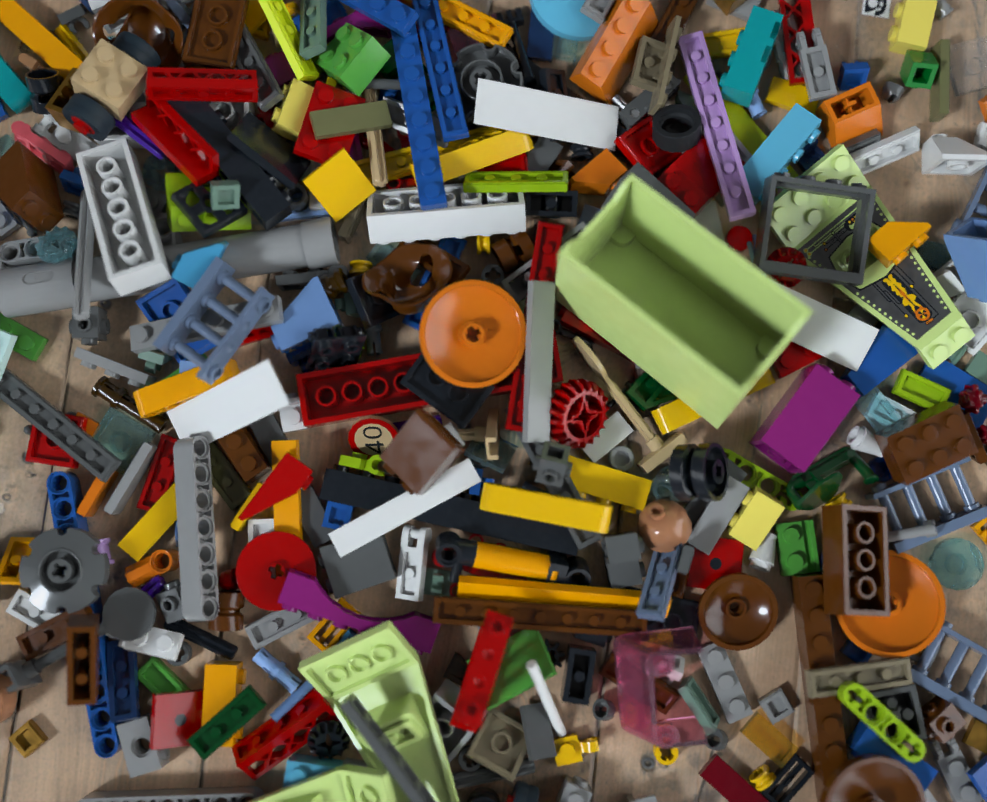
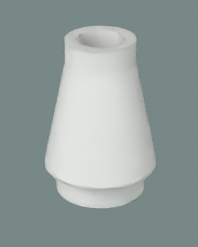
[846,426,883,458]
[748,532,777,572]

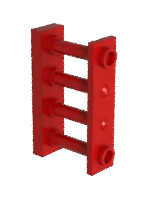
[449,610,514,734]

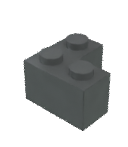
[600,531,646,589]
[853,684,927,744]

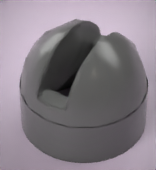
[881,81,905,103]
[592,698,616,721]
[705,728,729,751]

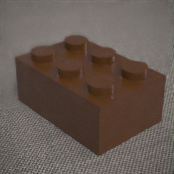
[874,401,979,485]

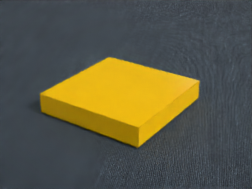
[302,148,376,222]

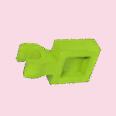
[338,452,385,476]

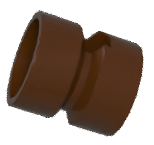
[490,232,534,274]
[208,590,245,631]

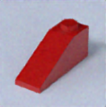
[238,452,314,521]

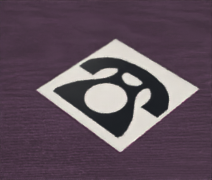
[862,0,891,19]

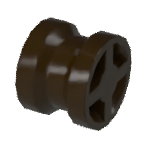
[320,267,349,300]

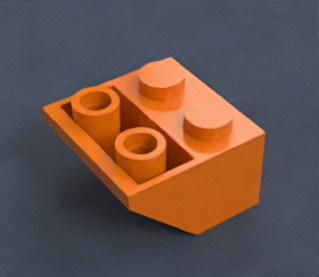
[815,81,883,148]

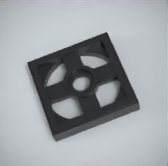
[171,176,248,239]

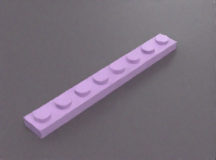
[677,30,756,222]

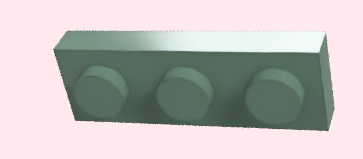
[299,0,327,60]

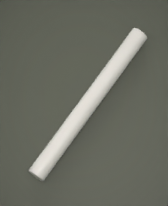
[526,660,567,737]

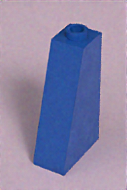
[840,321,918,397]

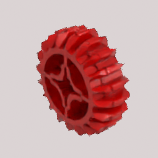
[550,378,610,449]

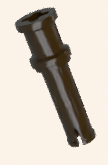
[91,376,168,434]

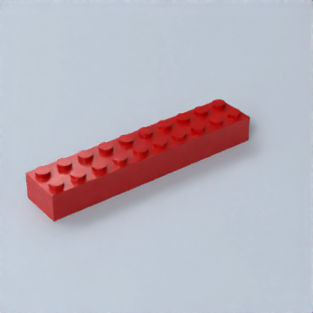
[296,330,564,428]

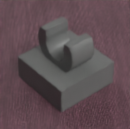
[57,3,90,35]

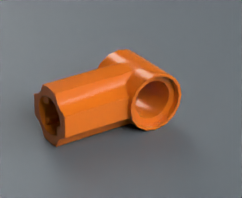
[125,548,180,588]

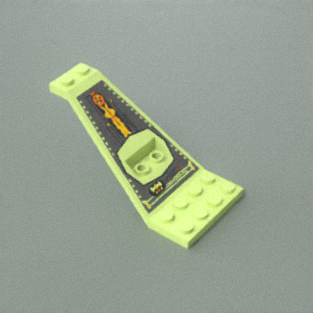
[758,144,975,370]

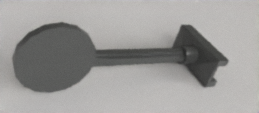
[0,587,156,693]

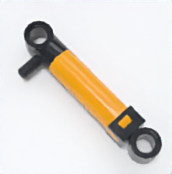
[435,531,591,586]

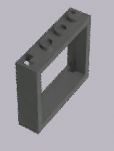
[753,172,876,286]

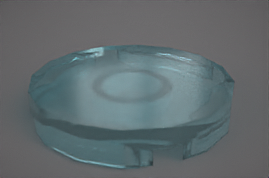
[929,538,984,590]

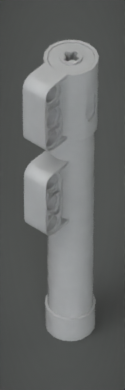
[0,216,340,318]

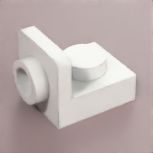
[279,393,310,433]

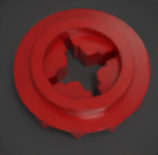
[766,247,807,287]

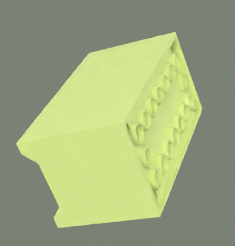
[555,173,814,429]

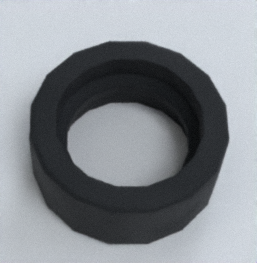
[652,104,701,153]

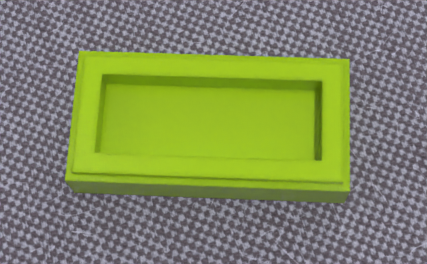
[891,369,952,409]

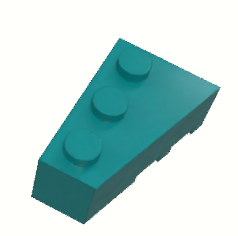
[719,5,784,108]

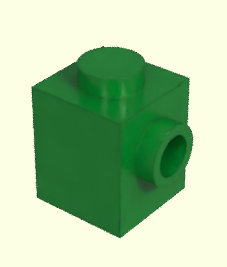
[899,50,939,89]

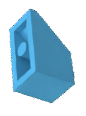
[171,240,229,288]

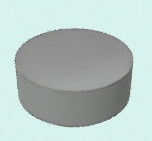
[608,446,635,471]

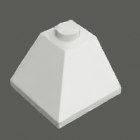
[921,134,987,175]

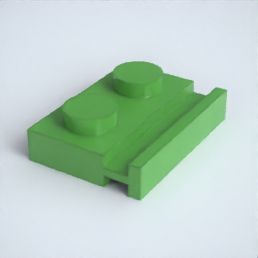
[773,519,820,576]

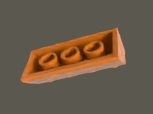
[569,0,659,105]

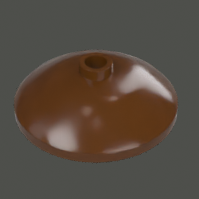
[698,573,778,651]

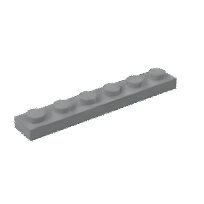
[130,295,284,354]

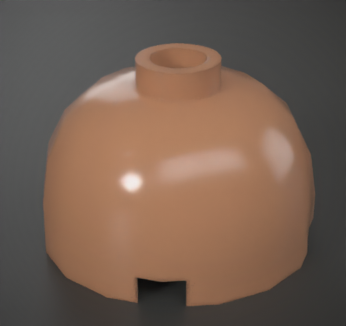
[637,498,692,553]

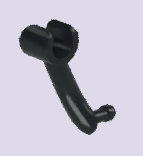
[554,319,595,351]

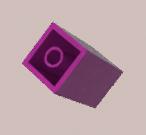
[748,364,861,473]

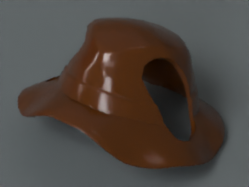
[92,0,183,77]
[362,242,452,315]

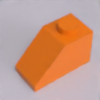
[568,148,627,196]

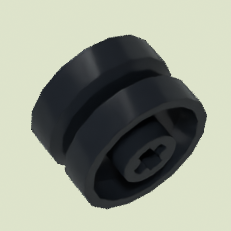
[669,442,729,502]

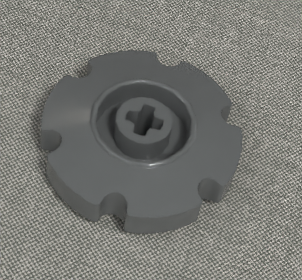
[453,43,524,126]
[19,527,110,614]

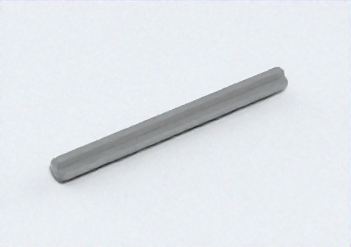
[72,190,95,321]

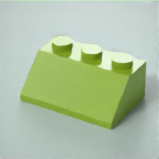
[165,172,251,232]

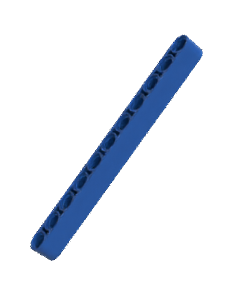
[47,471,122,758]

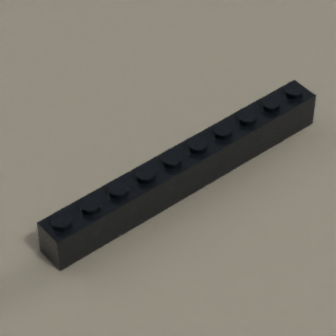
[319,464,578,556]

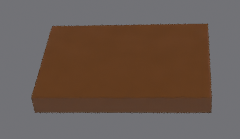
[181,0,250,69]

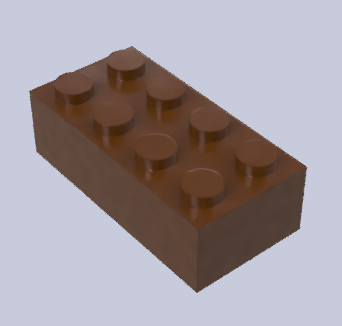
[822,504,890,616]

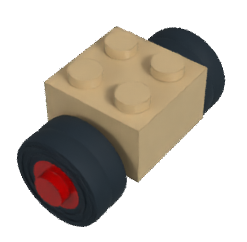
[62,31,161,141]

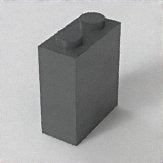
[317,534,397,599]

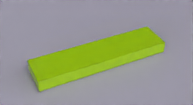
[463,171,569,193]

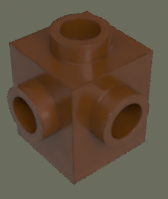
[921,696,967,744]

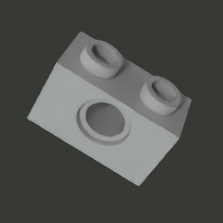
[116,712,170,778]

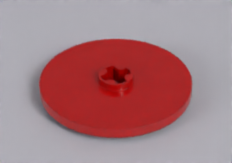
[236,531,316,611]

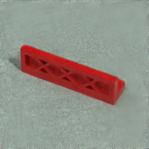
[778,0,814,86]
[146,67,258,102]
[131,89,219,187]
[232,688,339,781]

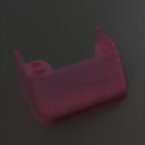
[613,626,707,749]

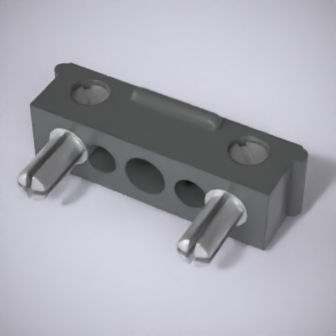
[612,75,681,130]

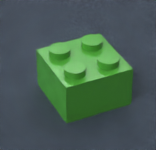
[315,22,391,96]

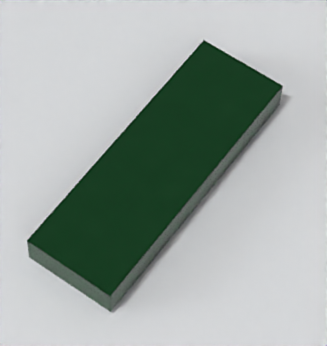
[187,684,267,761]

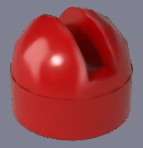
[218,568,239,590]

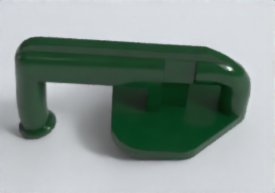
[786,447,879,510]

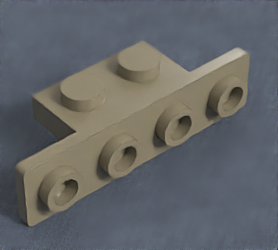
[629,15,682,115]

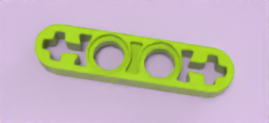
[723,448,803,511]
[837,680,926,763]

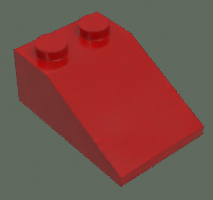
[657,135,745,220]

